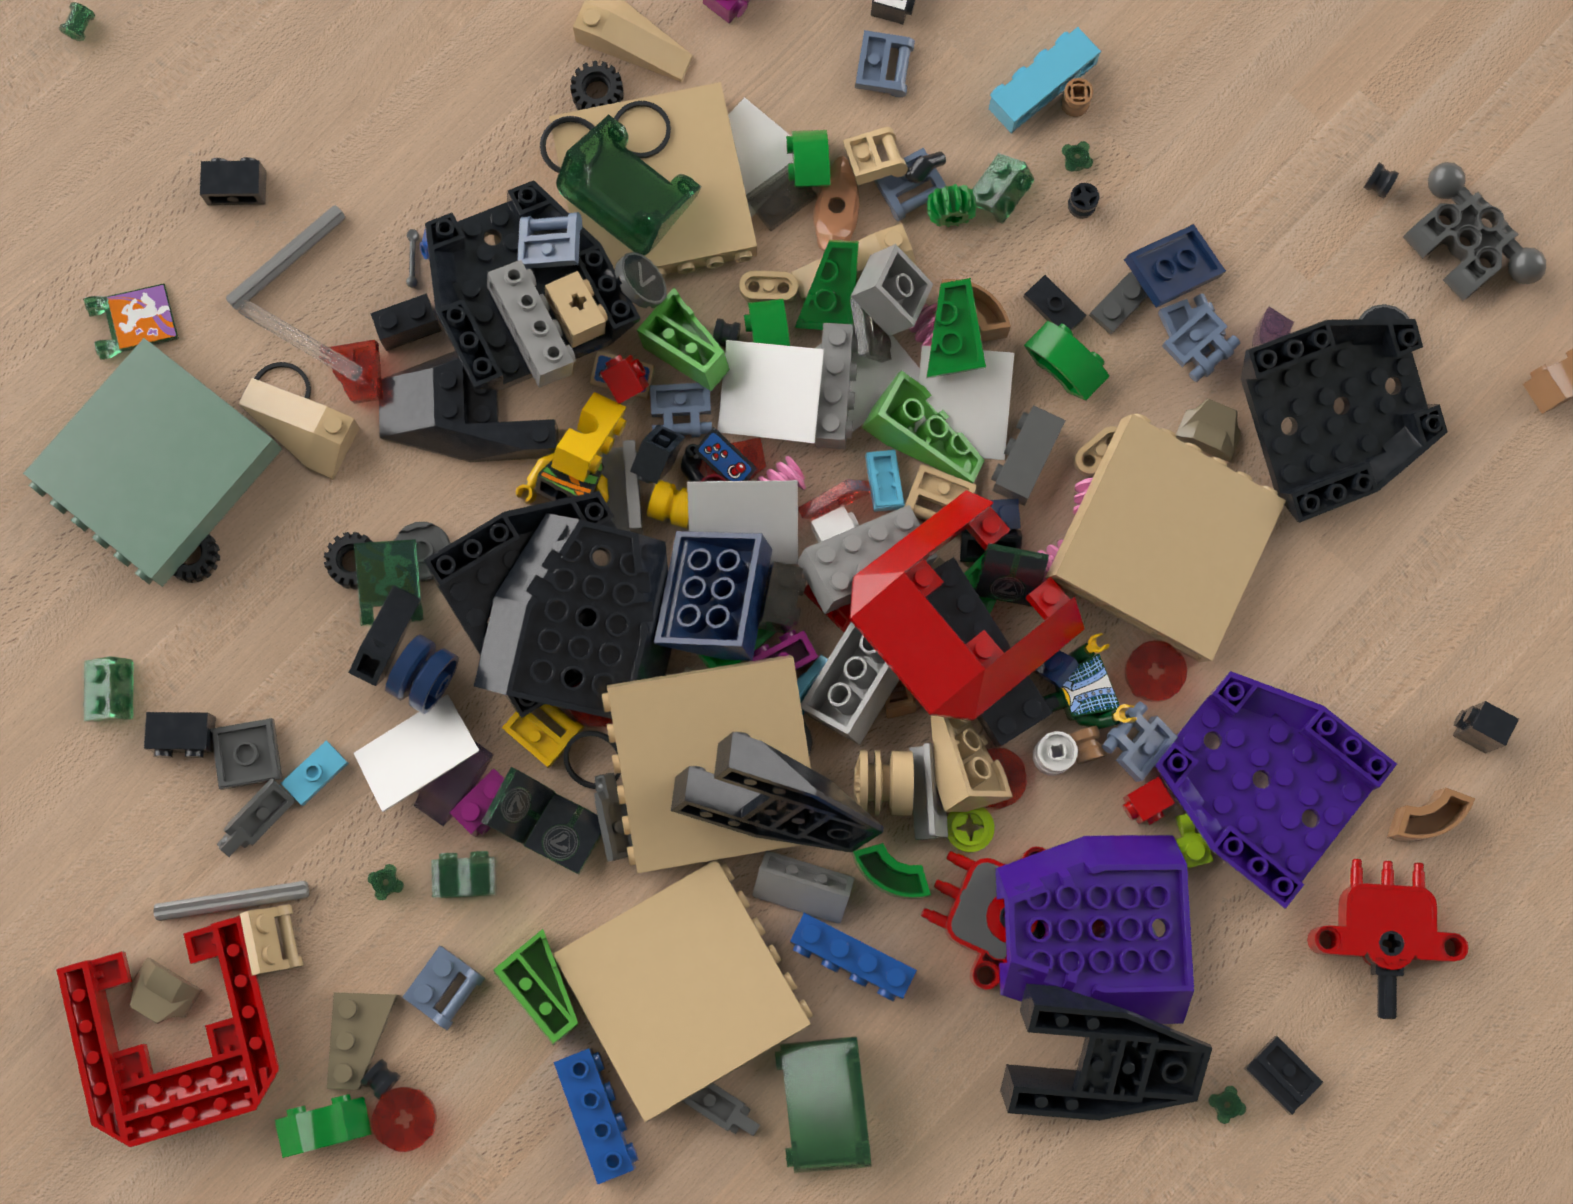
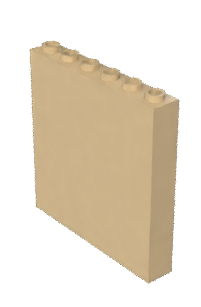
[549,82,757,282]
[1045,414,1286,662]
[602,655,811,873]
[553,860,813,1122]

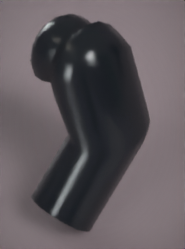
[905,151,946,184]
[681,444,704,482]

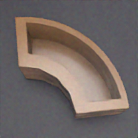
[939,279,1011,342]
[1523,348,1573,414]
[1387,787,1475,842]

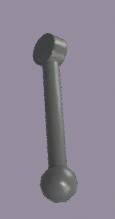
[406,229,419,288]

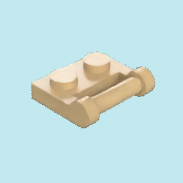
[843,127,908,185]
[904,464,977,521]
[240,904,304,976]

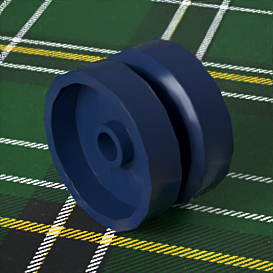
[385,634,459,714]

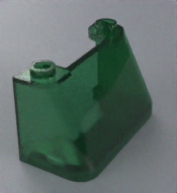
[556,114,702,256]
[775,1036,872,1173]

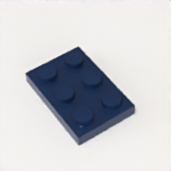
[1124,224,1226,308]

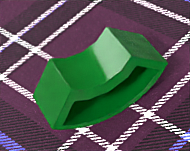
[786,130,831,188]
[744,299,790,346]
[1024,321,1110,401]
[852,843,931,899]
[275,1094,372,1158]

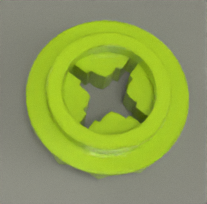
[947,807,995,853]

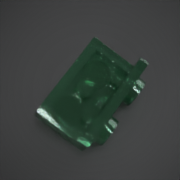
[973,153,1034,224]
[83,656,134,722]

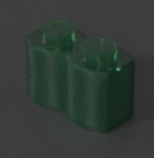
[431,851,497,899]

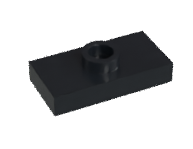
[1023,275,1087,331]

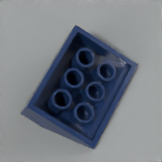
[654,531,772,661]

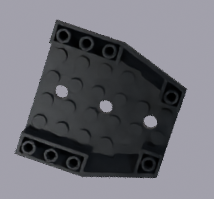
[425,180,641,390]
[1241,319,1448,523]
[424,491,617,718]
[474,513,672,719]

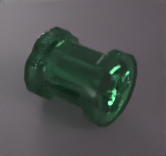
[59,2,96,41]

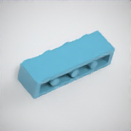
[988,27,1101,133]

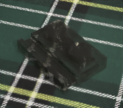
[746,165,817,232]
[850,298,892,363]

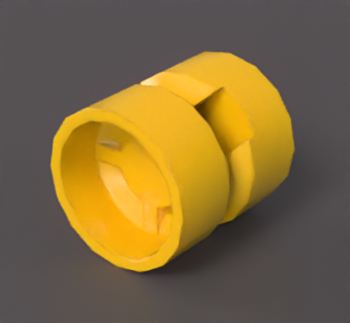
[647,480,689,529]

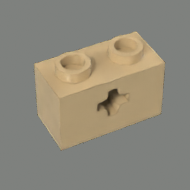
[545,271,608,348]

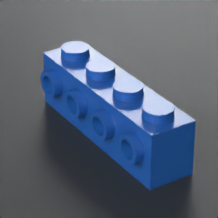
[790,913,917,1002]
[553,1048,639,1184]

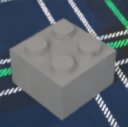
[851,244,933,336]

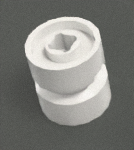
[1033,731,1078,776]

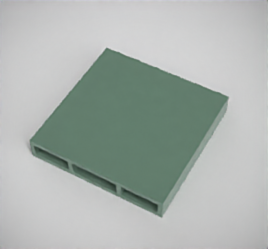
[23,338,282,587]

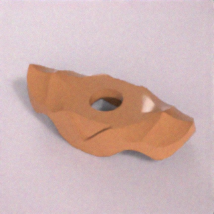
[813,156,860,251]

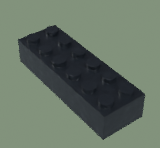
[926,557,1053,748]

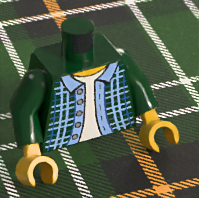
[1043,633,1137,730]

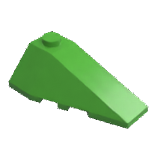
[862,370,985,483]

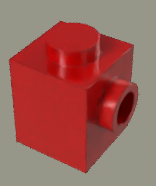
[600,354,649,404]
[1123,776,1175,825]

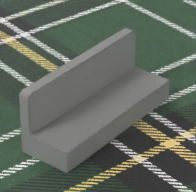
[601,440,643,534]
[909,743,948,840]
[752,851,854,923]

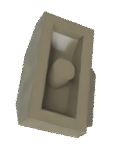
[1176,399,1242,462]
[130,958,202,1024]

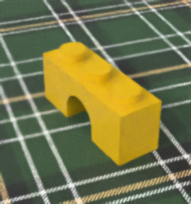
[551,392,627,482]

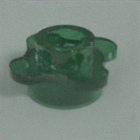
[1061,141,1093,172]
[368,864,404,901]
[1208,1086,1246,1124]

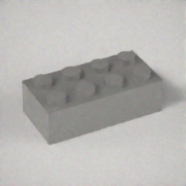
[797,505,938,614]
[801,622,899,745]

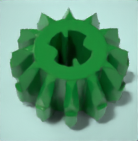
[927,184,977,228]

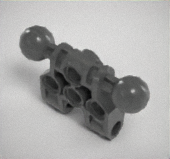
[1403,162,1546,301]

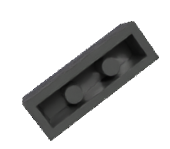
[991,405,1066,506]

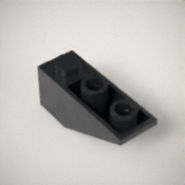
[348,585,422,686]

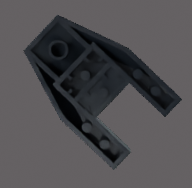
[378,351,559,462]
[671,732,884,853]
[1000,983,1212,1121]

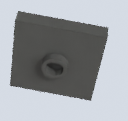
[211,718,282,790]

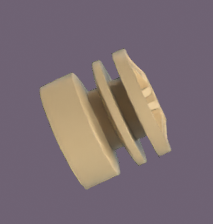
[854,750,914,816]

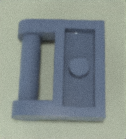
[855,30,915,97]
[874,148,946,221]
[518,212,582,269]
[402,946,485,1030]

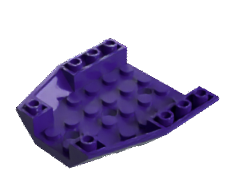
[1155,671,1397,909]
[996,835,1194,1024]

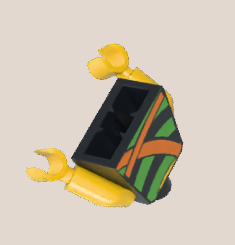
[515,453,609,504]

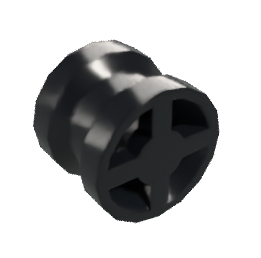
[1363,162,1399,199]
[1068,183,1100,219]
[713,318,741,347]
[360,1059,401,1100]

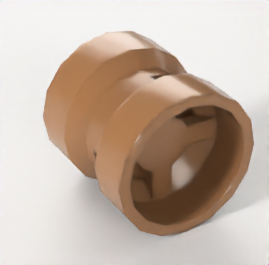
[1061,78,1094,117]
[1069,726,1107,764]

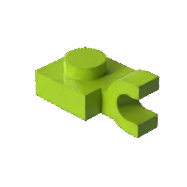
[1175,813,1214,869]

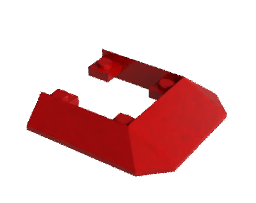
[850,490,1085,721]
[56,916,280,1147]

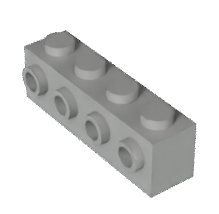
[487,260,576,388]
[815,323,859,449]

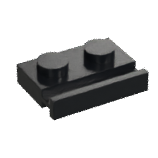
[1244,1036,1323,1115]

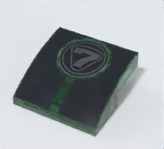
[974,543,1049,607]
[481,767,555,846]
[524,793,602,875]

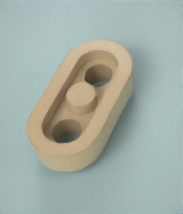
[739,271,798,304]
[1074,426,1117,477]

